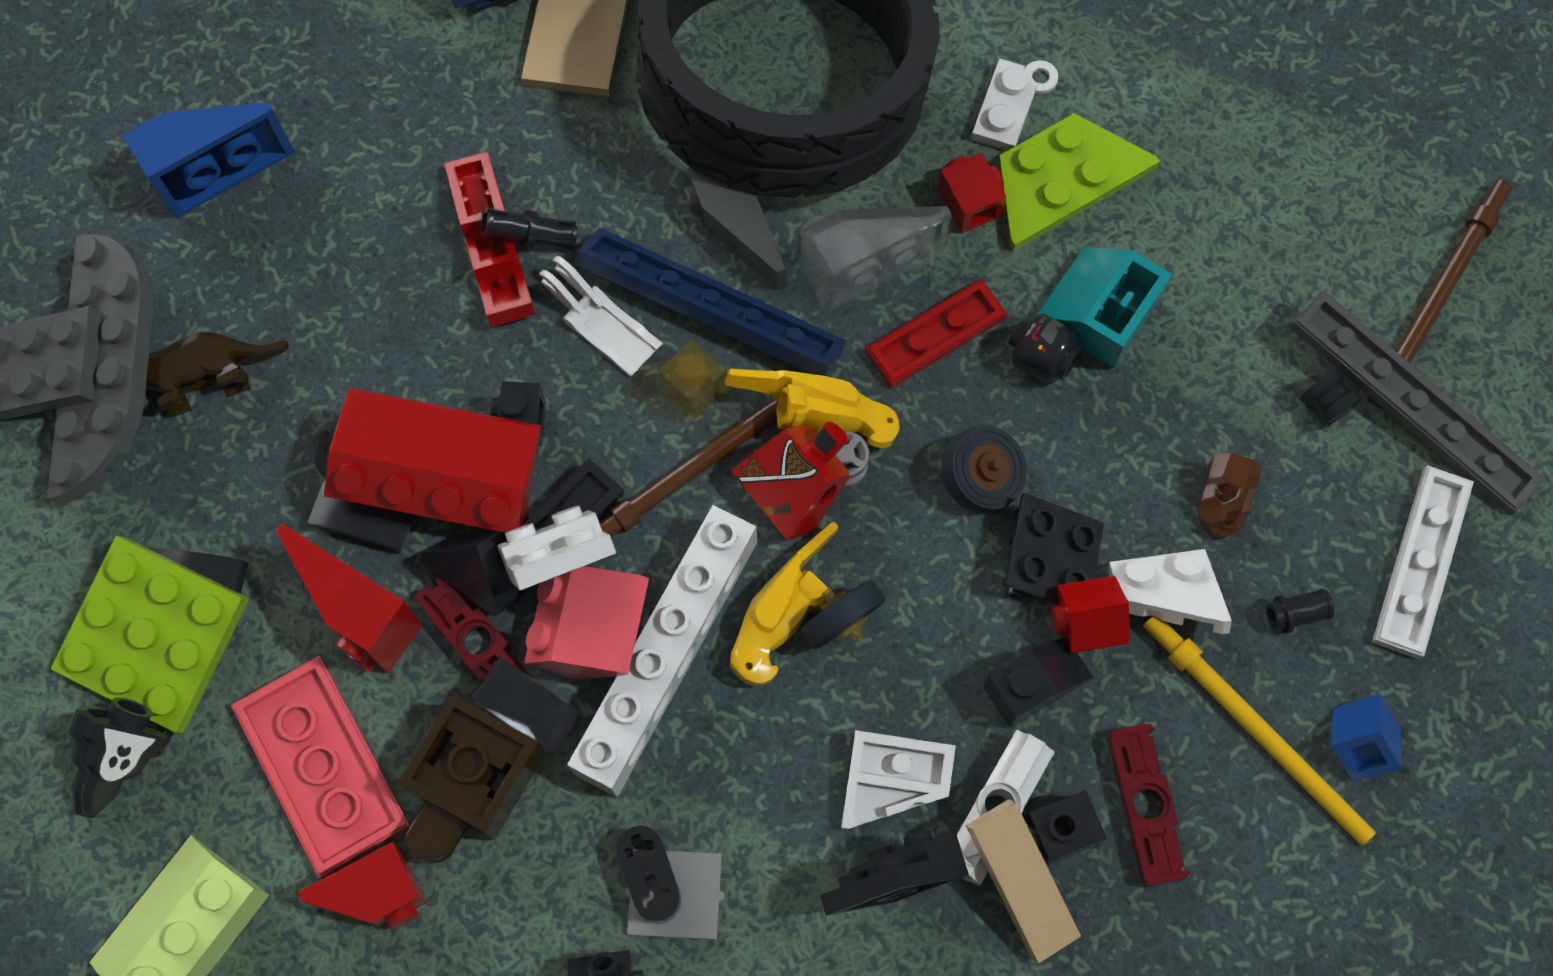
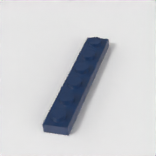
[576,227,846,376]

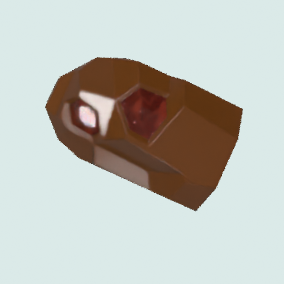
[1196,453,1262,540]

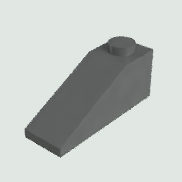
[683,168,786,290]

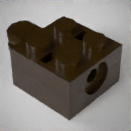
[397,694,546,863]

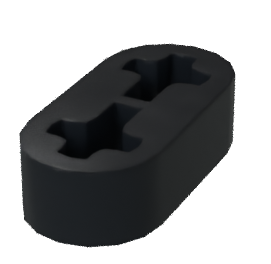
[617,826,682,924]

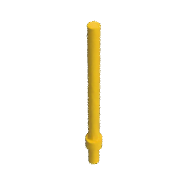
[1143,616,1376,846]

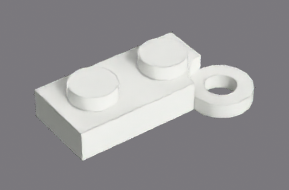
[971,58,1058,151]

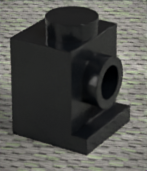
[490,381,547,446]

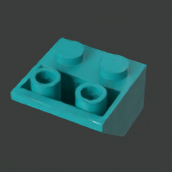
[1036,247,1172,368]

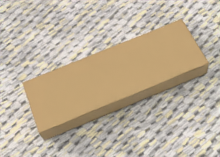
[965,799,1081,963]

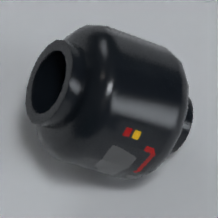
[1008,314,1082,383]

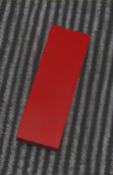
[865,278,1008,389]

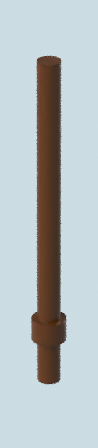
[1367,180,1512,409]
[599,373,811,537]

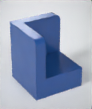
[1331,694,1402,783]

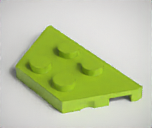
[998,113,1160,251]

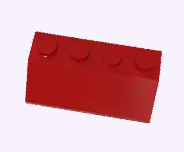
[324,388,541,533]

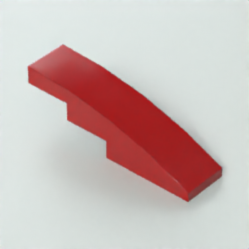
[444,151,535,327]

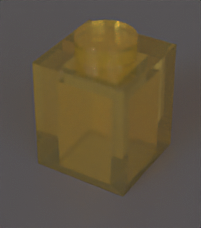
[658,339,728,421]

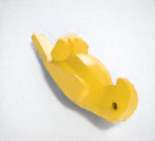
[724,369,900,448]
[730,522,838,686]

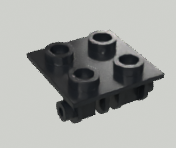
[1002,493,1104,604]

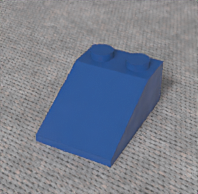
[122,102,295,218]

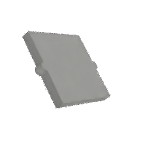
[625,849,725,940]

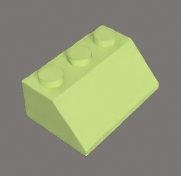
[90,835,269,976]

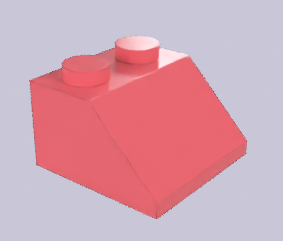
[524,566,649,680]

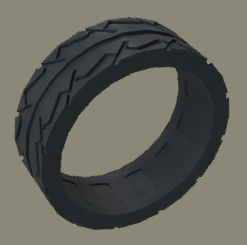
[636,0,939,198]

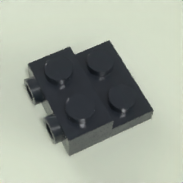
[820,829,969,916]

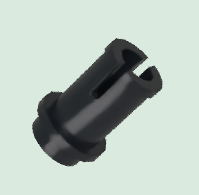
[1266,588,1334,634]

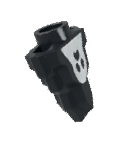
[69,697,173,818]

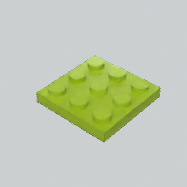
[51,535,249,733]

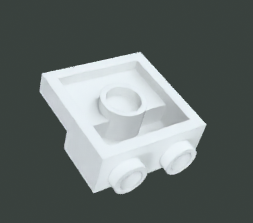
[497,506,616,590]

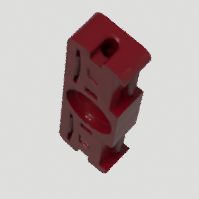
[416,576,538,682]
[1107,724,1190,887]

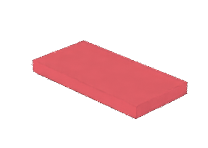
[231,655,411,879]

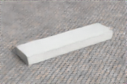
[1372,465,1474,660]

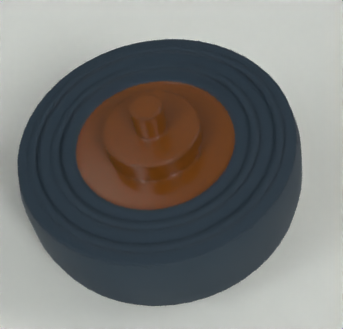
[941,426,1027,513]

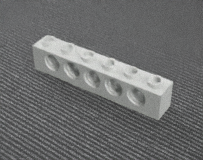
[567,505,757,798]

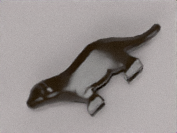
[146,332,289,418]

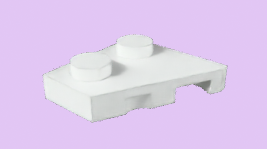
[1108,549,1232,634]
[841,730,956,829]

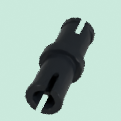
[480,207,578,250]

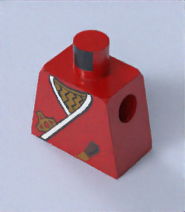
[731,421,849,541]

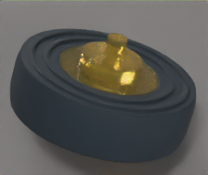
[801,580,886,650]

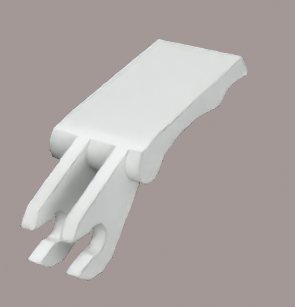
[539,256,663,376]

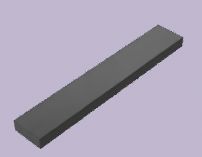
[1289,290,1545,515]

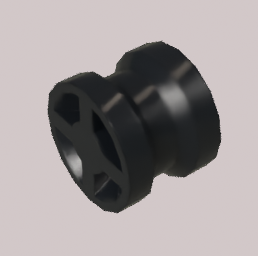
[1300,369,1362,429]

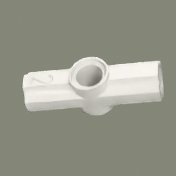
[957,730,1055,886]

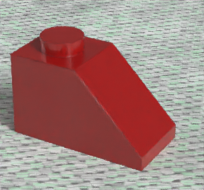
[298,842,427,930]

